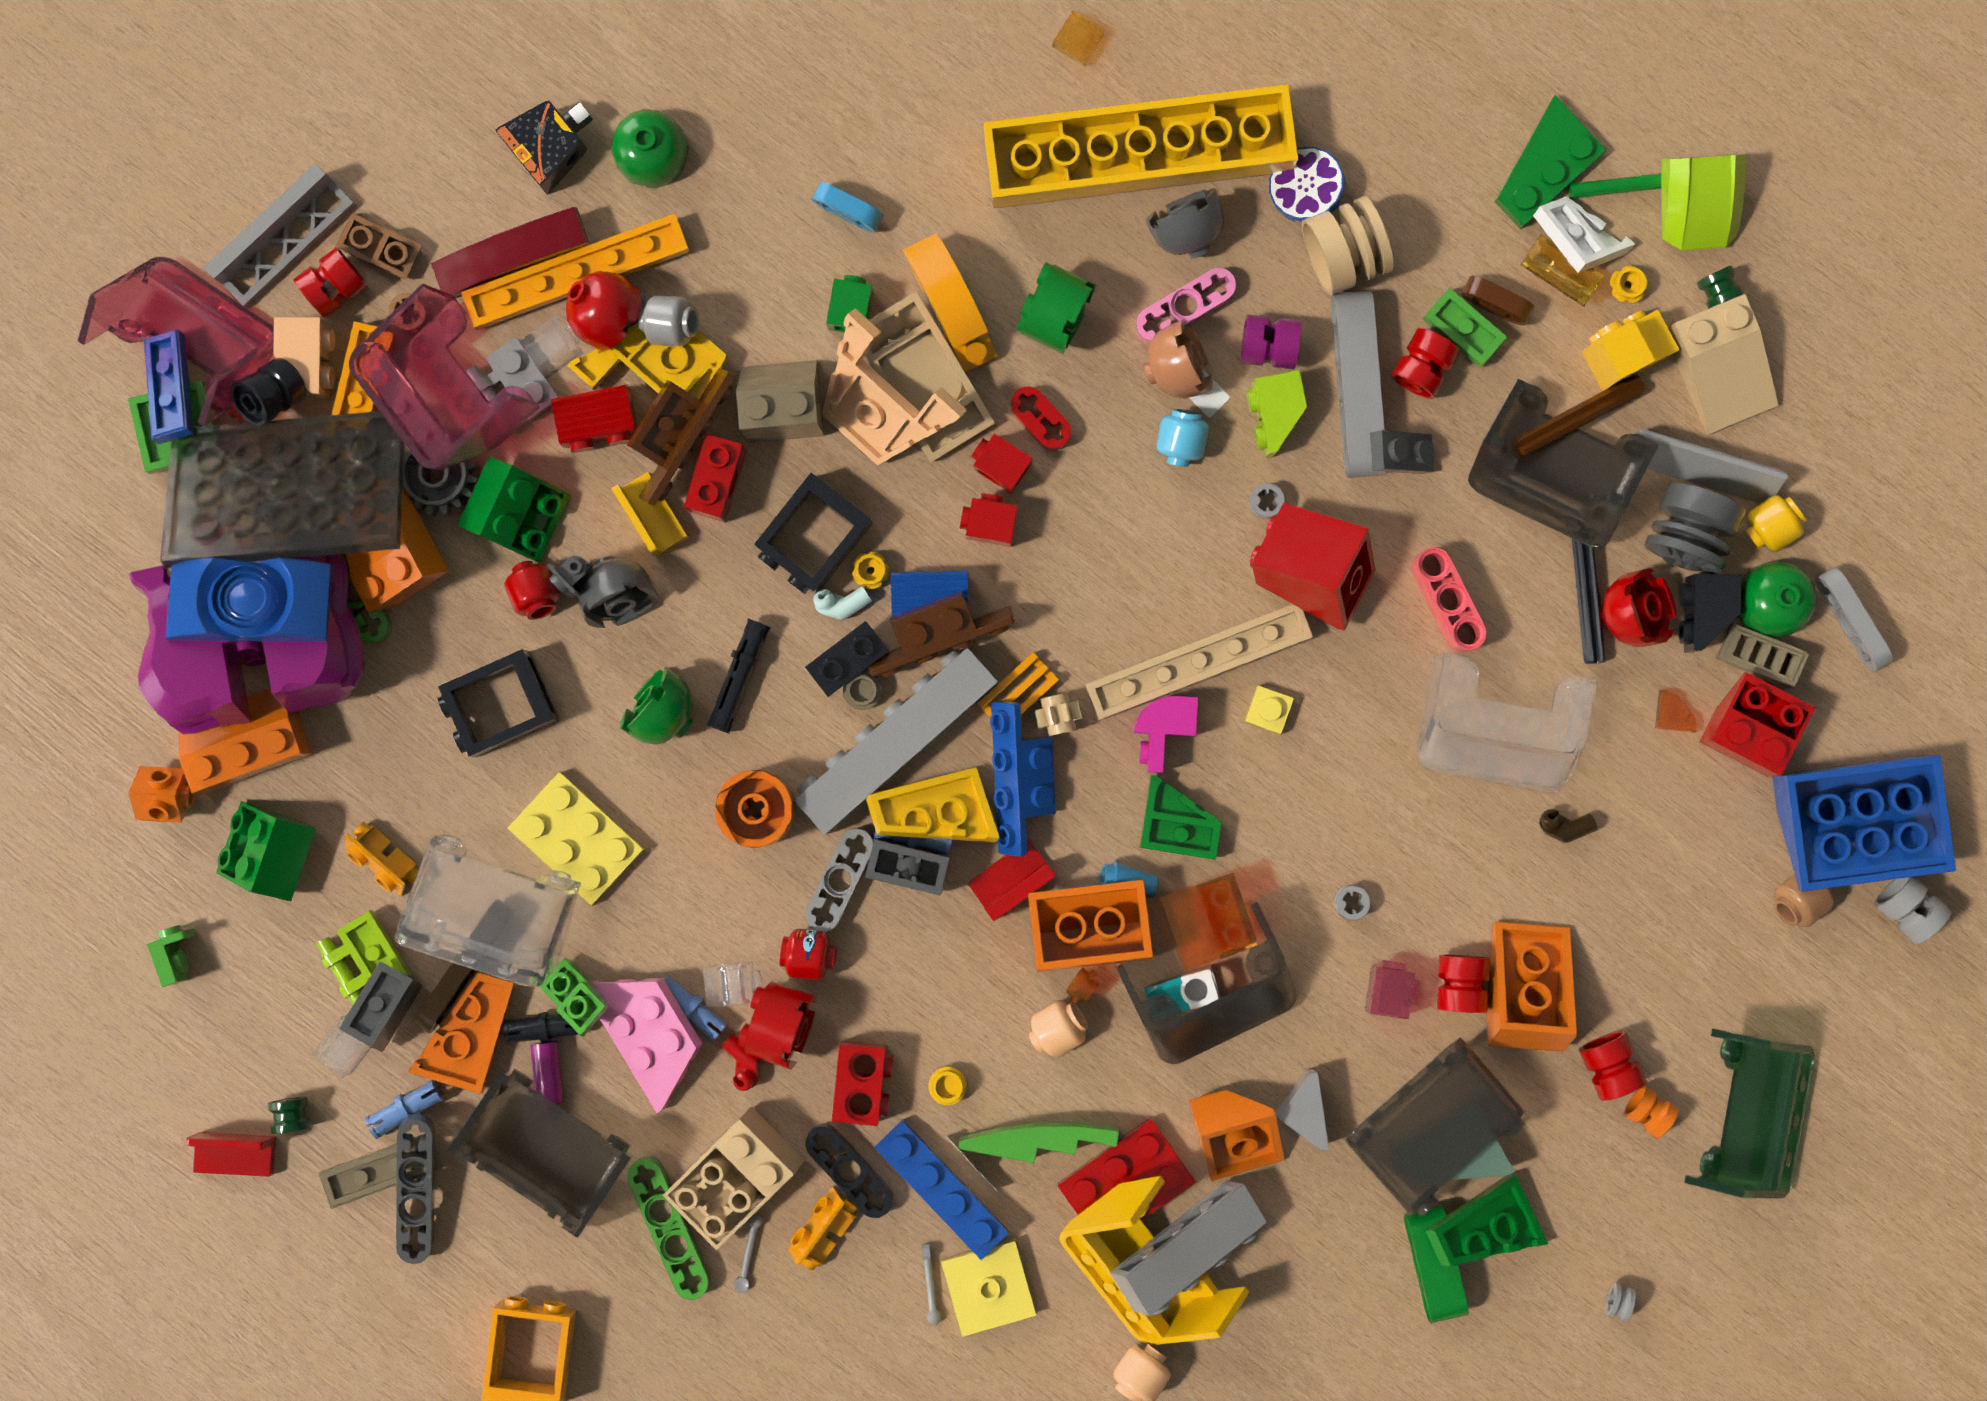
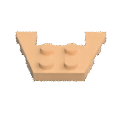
[822,309,967,466]

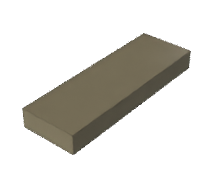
[318,1133,442,1209]

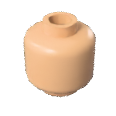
[1029,1000,1088,1058]
[1113,1344,1171,1401]

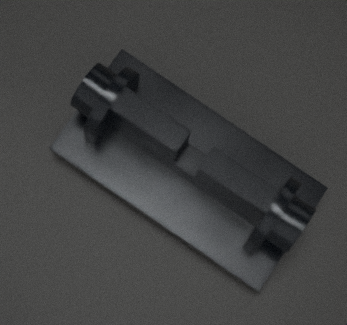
[805,621,889,697]

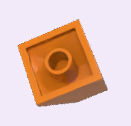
[1189,1090,1285,1181]

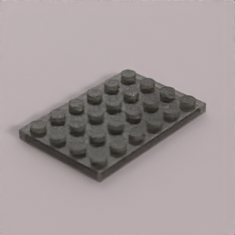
[160,410,405,569]

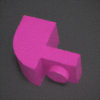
[1133,696,1198,773]

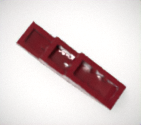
[431,207,590,299]

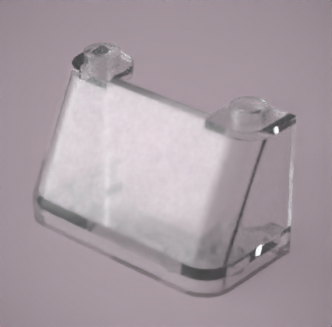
[394,834,581,987]

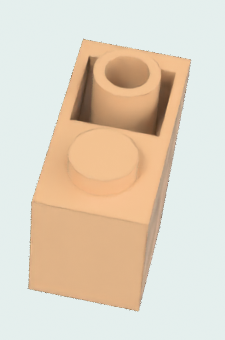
[274,317,335,400]

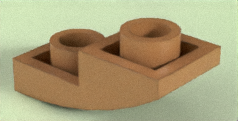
[335,213,422,280]

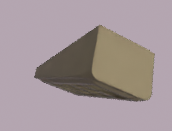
[1716,623,1809,689]

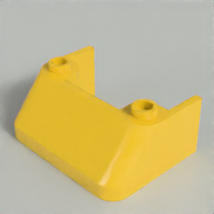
[1059,1176,1250,1345]

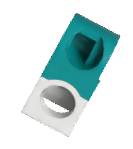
[1143,965,1221,1018]

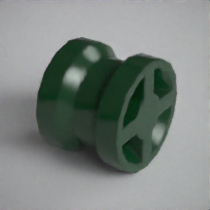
[1696,265,1745,309]
[268,1096,311,1134]

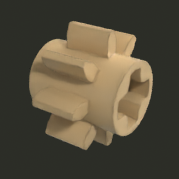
[1035,693,1083,736]

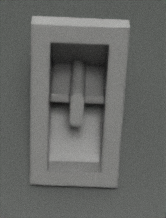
[1275,1069,1329,1151]

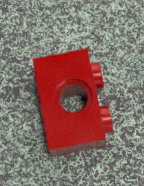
[684,434,747,523]

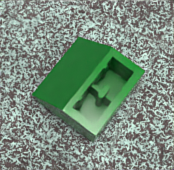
[457,456,571,563]
[216,801,316,901]

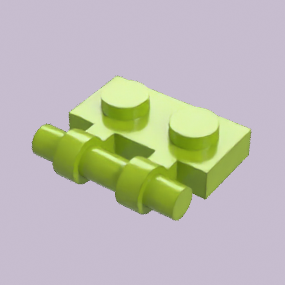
[316,910,412,1005]

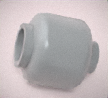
[638,296,699,346]

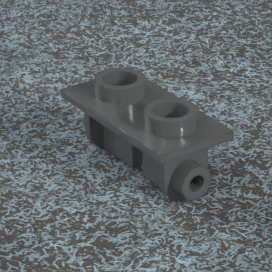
[547,556,593,598]

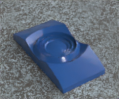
[166,557,332,642]

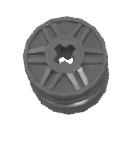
[1644,483,1746,574]

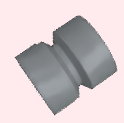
[1874,876,1952,945]

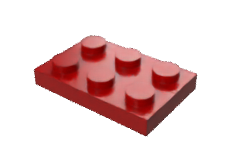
[1057,1117,1196,1221]

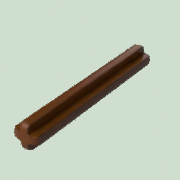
[1511,375,1646,458]

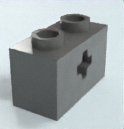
[865,839,950,896]

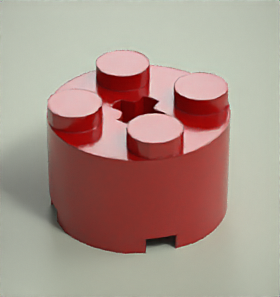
[738,981,817,1070]

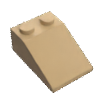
[1668,294,1779,435]

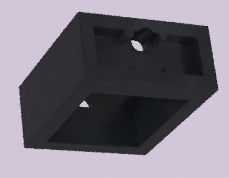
[754,473,873,594]
[438,649,560,757]

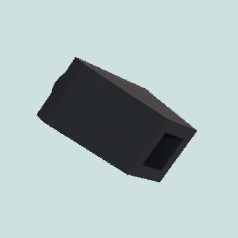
[1678,574,1741,653]

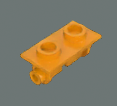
[344,822,421,896]
[788,1187,858,1271]

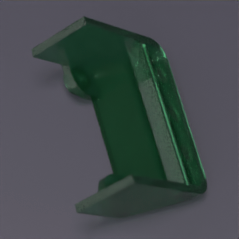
[1684,1028,1815,1199]

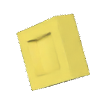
[1244,685,1294,735]

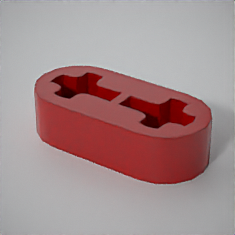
[1011,386,1071,451]

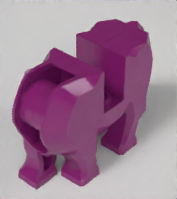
[129,532,364,735]

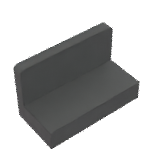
[339,961,422,1052]

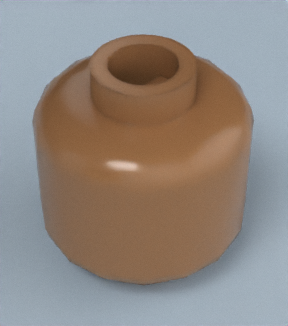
[1774,874,1834,927]

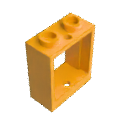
[481,1296,577,1401]

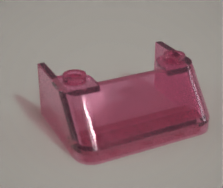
[78,257,274,427]

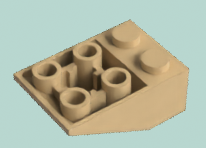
[662,1106,805,1251]

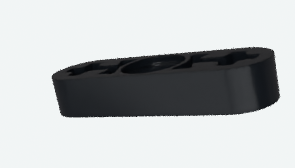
[806,1124,893,1218]

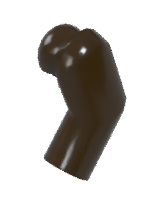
[1539,809,1598,843]

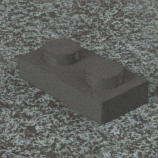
[1370,430,1434,474]

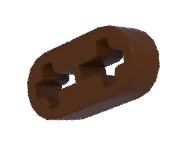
[1461,276,1535,326]

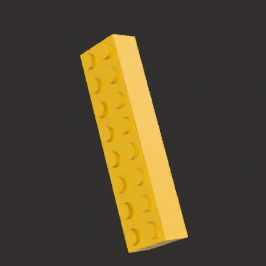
[983,84,1298,209]

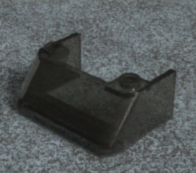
[1114,899,1297,1064]

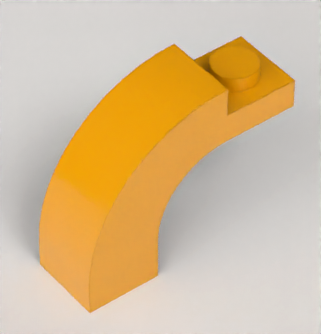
[902,233,997,372]

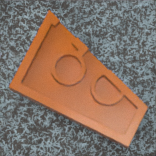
[407,971,517,1094]

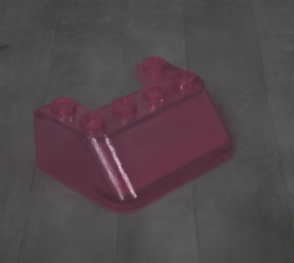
[349,283,540,470]

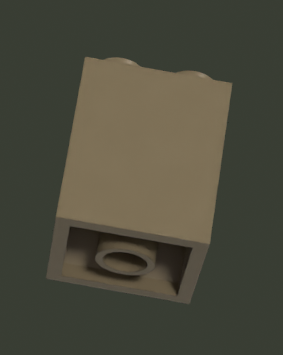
[736,360,824,443]

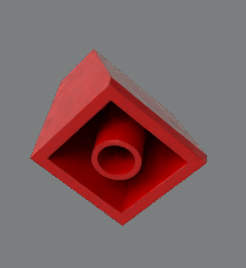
[1250,503,1376,631]

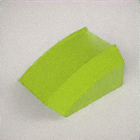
[1661,154,1746,251]

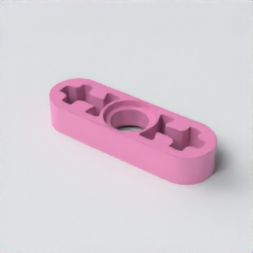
[1136,268,1236,343]

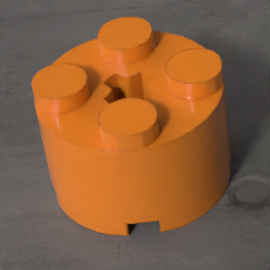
[715,770,796,848]

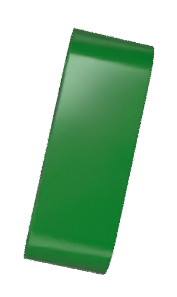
[1404,1205,1469,1324]

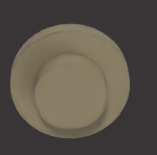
[843,672,881,710]

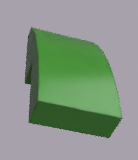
[540,958,608,1036]

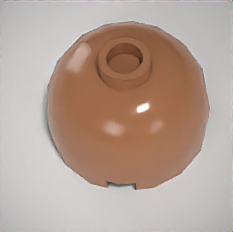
[1143,319,1213,399]

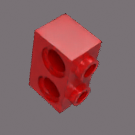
[832,1041,893,1126]

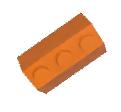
[178,688,313,794]
[1028,880,1153,973]

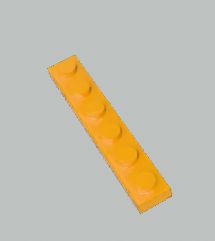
[461,213,690,330]

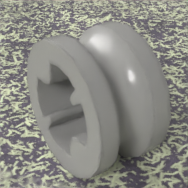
[1249,483,1285,519]
[1334,885,1370,920]
[1604,1283,1636,1322]

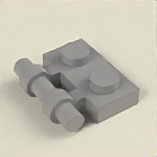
[464,337,560,436]

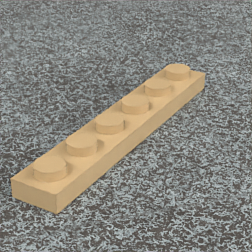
[1085,604,1313,720]

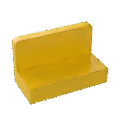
[611,472,689,557]

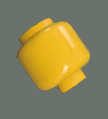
[1745,495,1807,552]

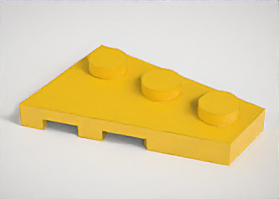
[866,767,1000,842]

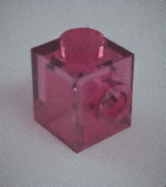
[1365,960,1420,1019]

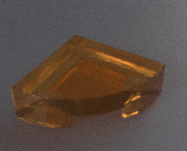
[1655,690,1697,733]

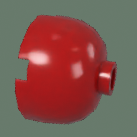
[566,271,642,351]
[1602,568,1676,647]

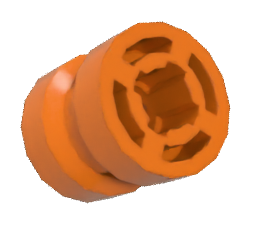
[1624,1085,1679,1139]

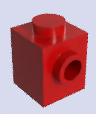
[960,493,1018,547]

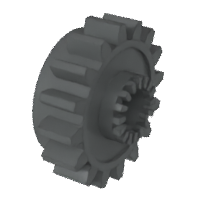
[394,432,480,517]

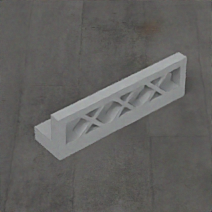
[204,163,356,308]

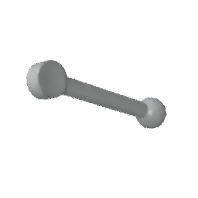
[734,1213,763,1293]
[922,1244,941,1325]

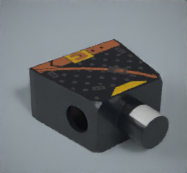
[495,100,593,194]

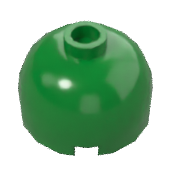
[612,109,689,189]
[1738,561,1817,638]
[620,667,693,745]

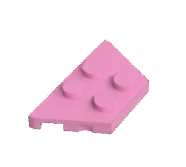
[590,978,703,1113]

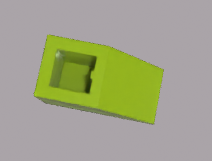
[1246,370,1307,459]

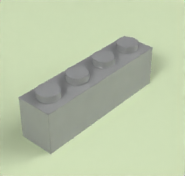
[1110,1180,1267,1316]

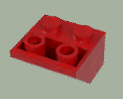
[1699,672,1816,777]

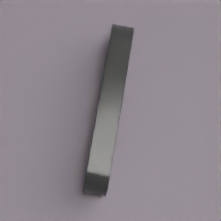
[396,1113,435,1264]

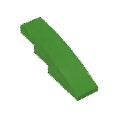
[958,1122,1119,1163]

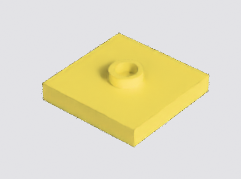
[941,1239,1036,1337]

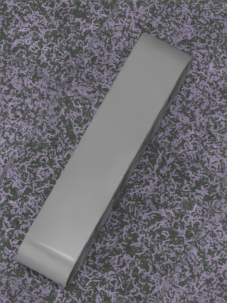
[1331,290,1386,478]

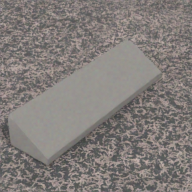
[1624,429,1788,503]

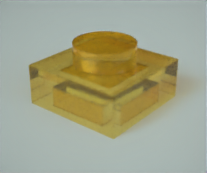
[1052,11,1104,66]

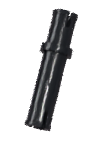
[707,618,771,734]

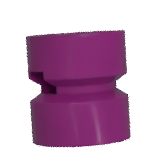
[1241,314,1301,369]

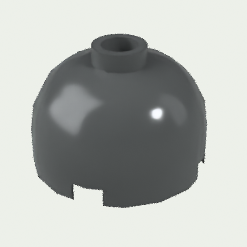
[1146,188,1224,259]
[578,556,658,628]

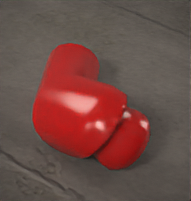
[721,1033,760,1091]

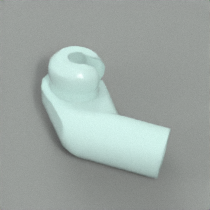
[813,586,872,620]

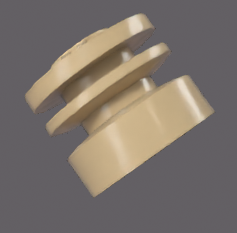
[1301,196,1394,295]

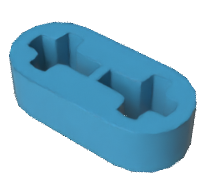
[811,182,884,233]

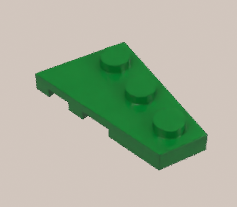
[1495,95,1606,229]
[1425,1175,1548,1266]

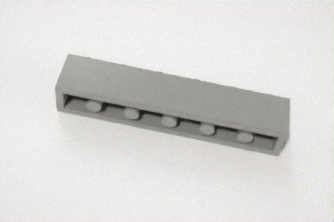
[794,648,998,835]

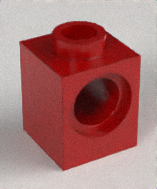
[971,433,1033,495]

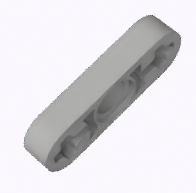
[1816,567,1893,672]
[806,828,874,932]

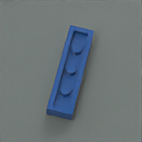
[874,1120,1010,1260]

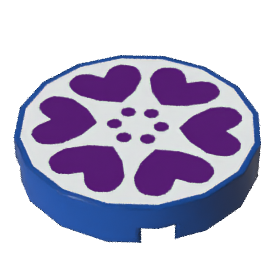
[1269,147,1345,222]

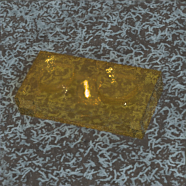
[1521,234,1604,307]

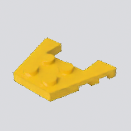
[567,323,728,399]

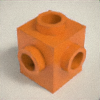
[128,766,195,823]

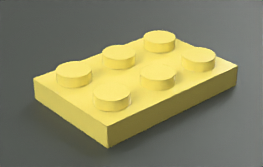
[508,772,645,906]

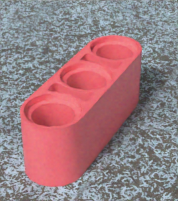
[1411,547,1486,652]

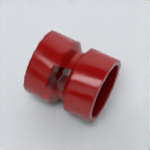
[293,247,368,319]
[1391,328,1460,400]
[1437,954,1490,1013]
[1579,1031,1647,1101]

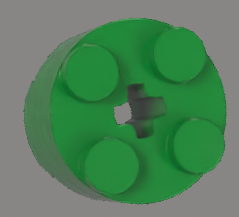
[1016,262,1096,354]

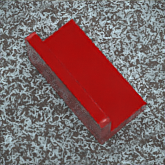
[968,839,1056,921]
[186,1132,276,1177]

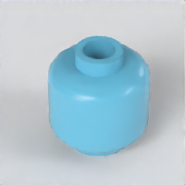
[1156,409,1210,467]

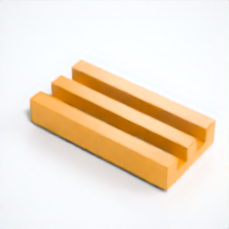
[977,652,1059,718]

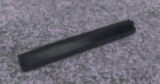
[1570,514,1607,664]

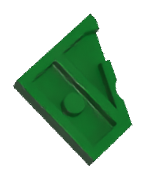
[1139,775,1222,860]

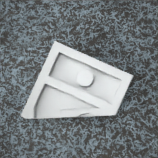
[1533,196,1635,273]

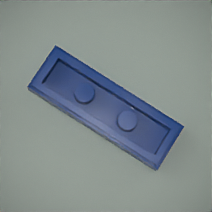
[143,329,194,445]

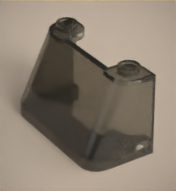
[1468,379,1659,548]
[1345,1038,1527,1218]
[447,1068,633,1238]

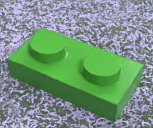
[1423,288,1507,368]

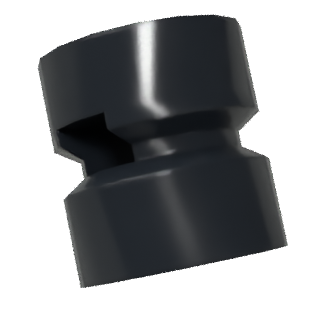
[230,358,306,427]

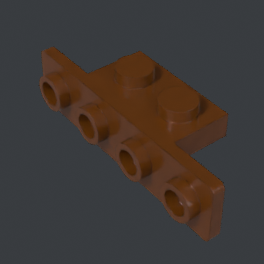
[627,368,735,506]
[869,591,1015,677]

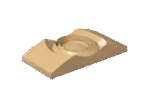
[865,291,995,463]

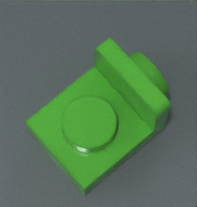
[147,925,197,987]

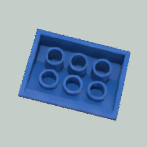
[1772,755,1956,892]

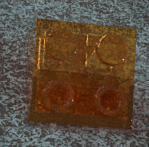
[1158,872,1259,971]

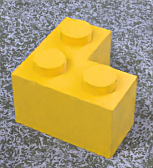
[1582,310,1679,391]

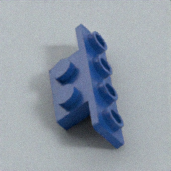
[990,701,1056,857]

